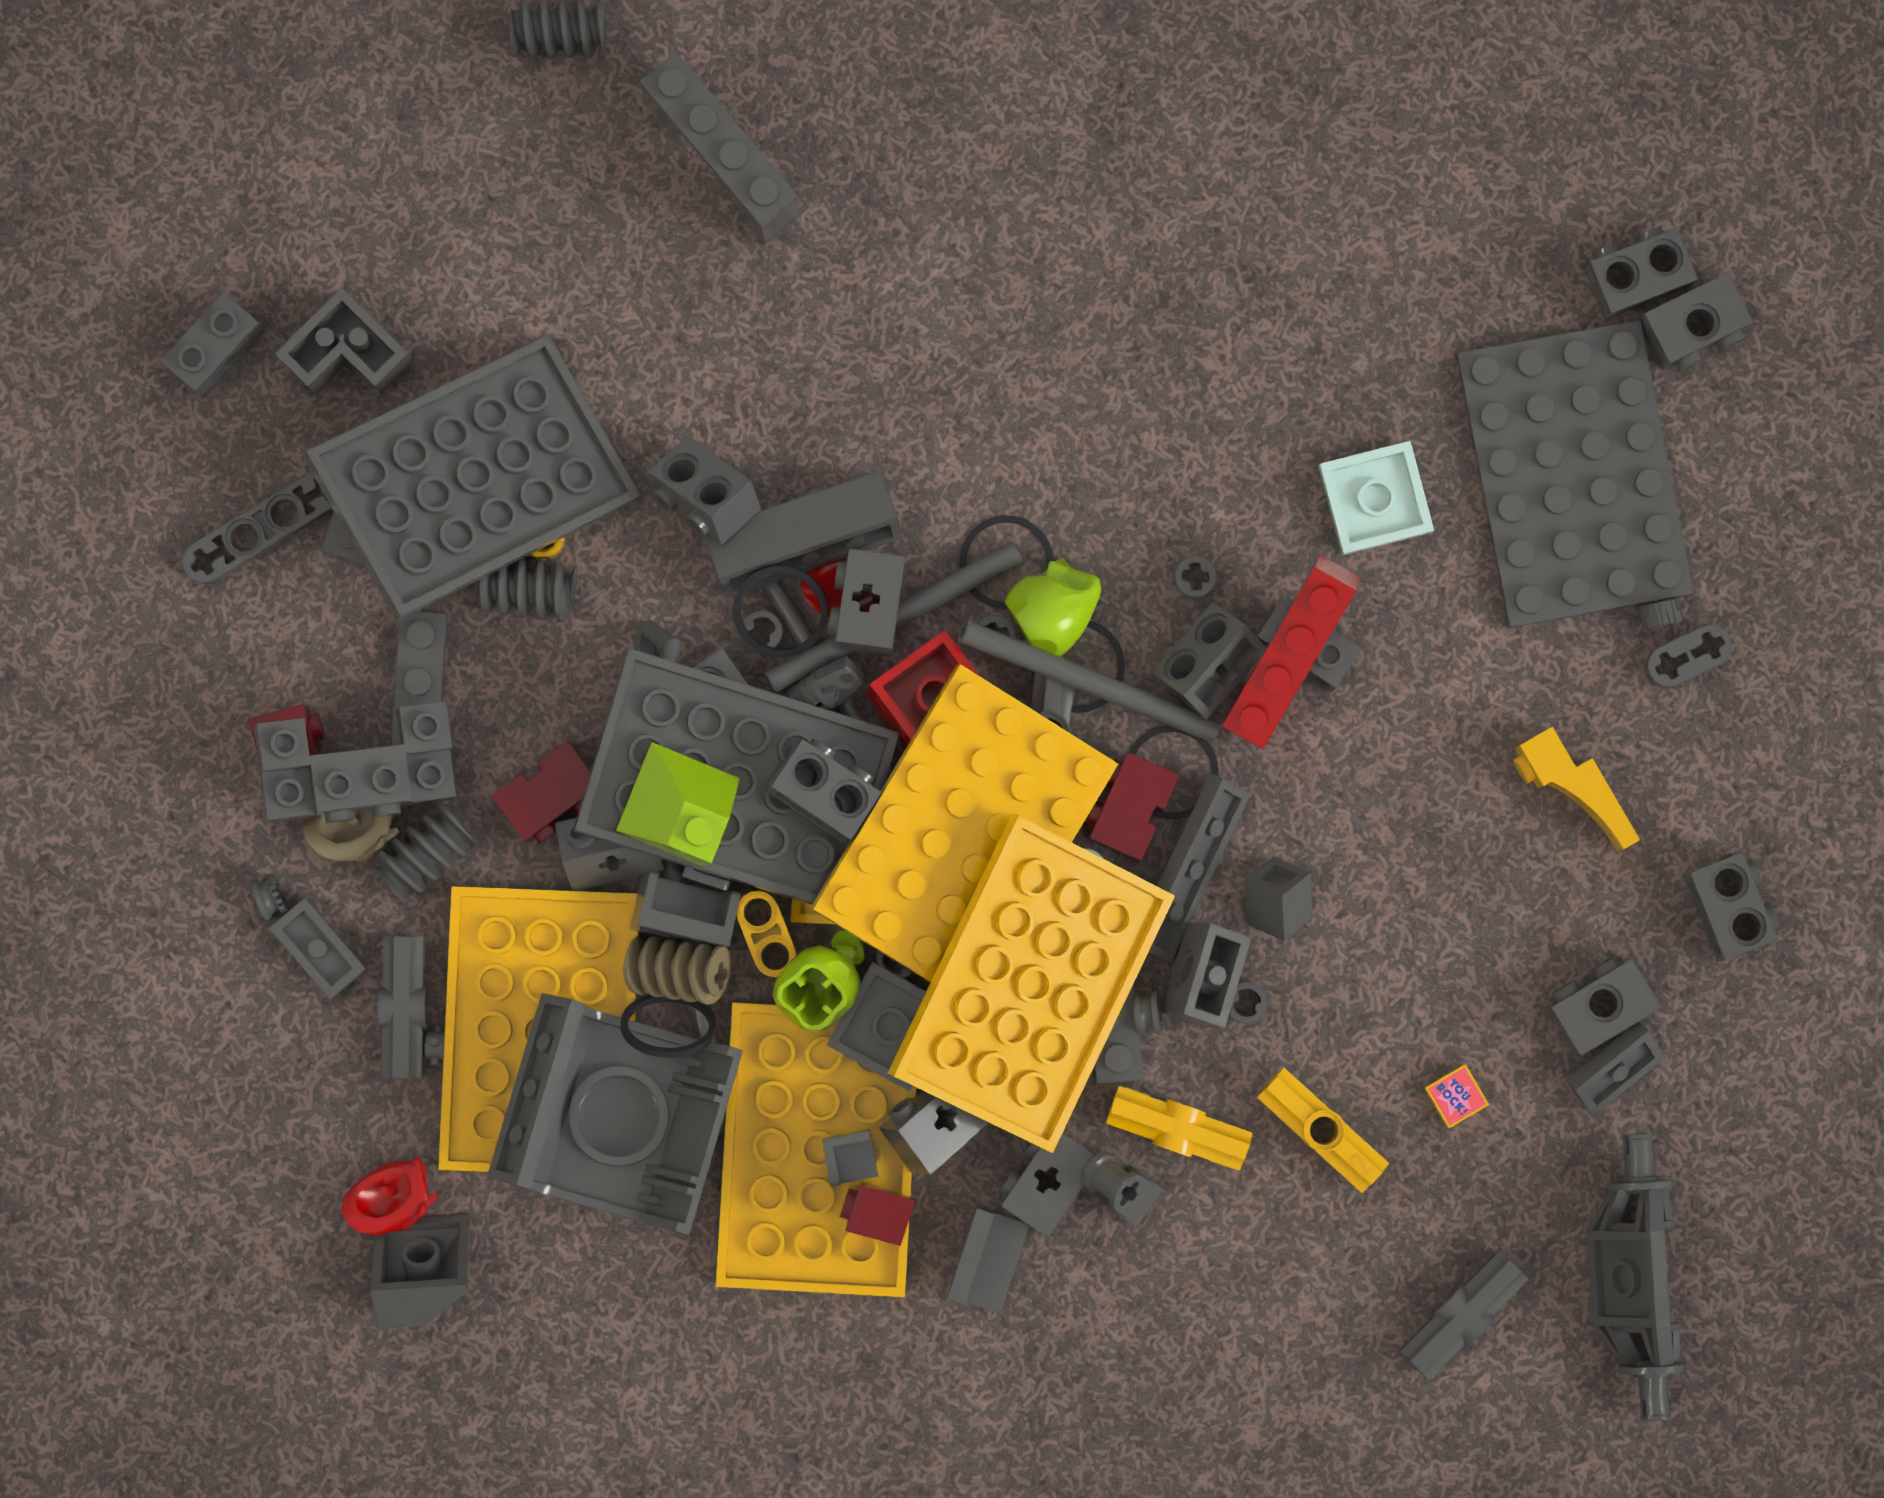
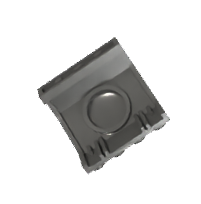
[487,993,743,1235]

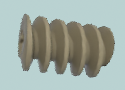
[623,936,731,1005]

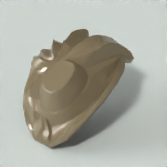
[302,810,400,862]

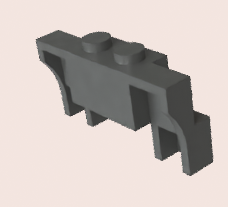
[254,701,456,823]

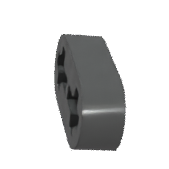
[1645,625,1732,688]

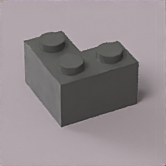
[275,287,415,395]

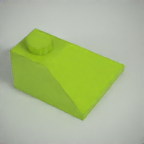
[616,742,740,867]

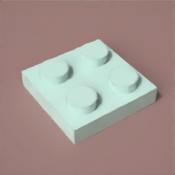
[1318,441,1434,556]

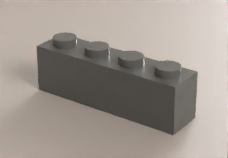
[704,470,903,598]

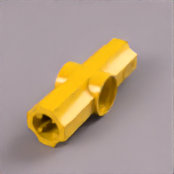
[1256,1067,1389,1193]
[1106,1086,1253,1171]

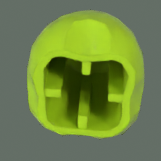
[1004,558,1101,657]
[773,930,865,1032]

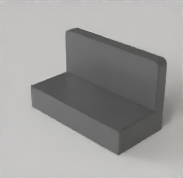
[947,1206,1029,1313]

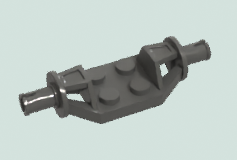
[1587,1133,1686,1421]

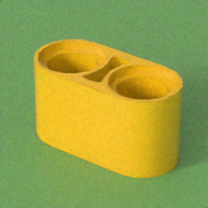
[737,891,797,978]

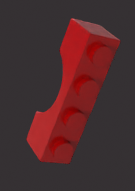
[1222,554,1361,749]

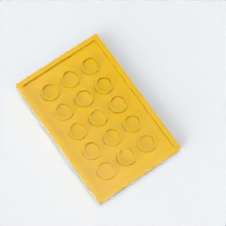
[810,664,1118,983]
[887,814,1175,1153]
[438,886,639,1172]
[716,1003,917,1297]

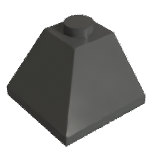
[371,1214,470,1329]

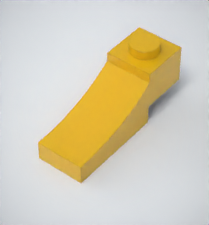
[1513,727,1640,851]

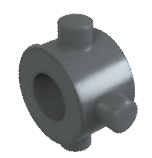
[425,1026,445,1067]

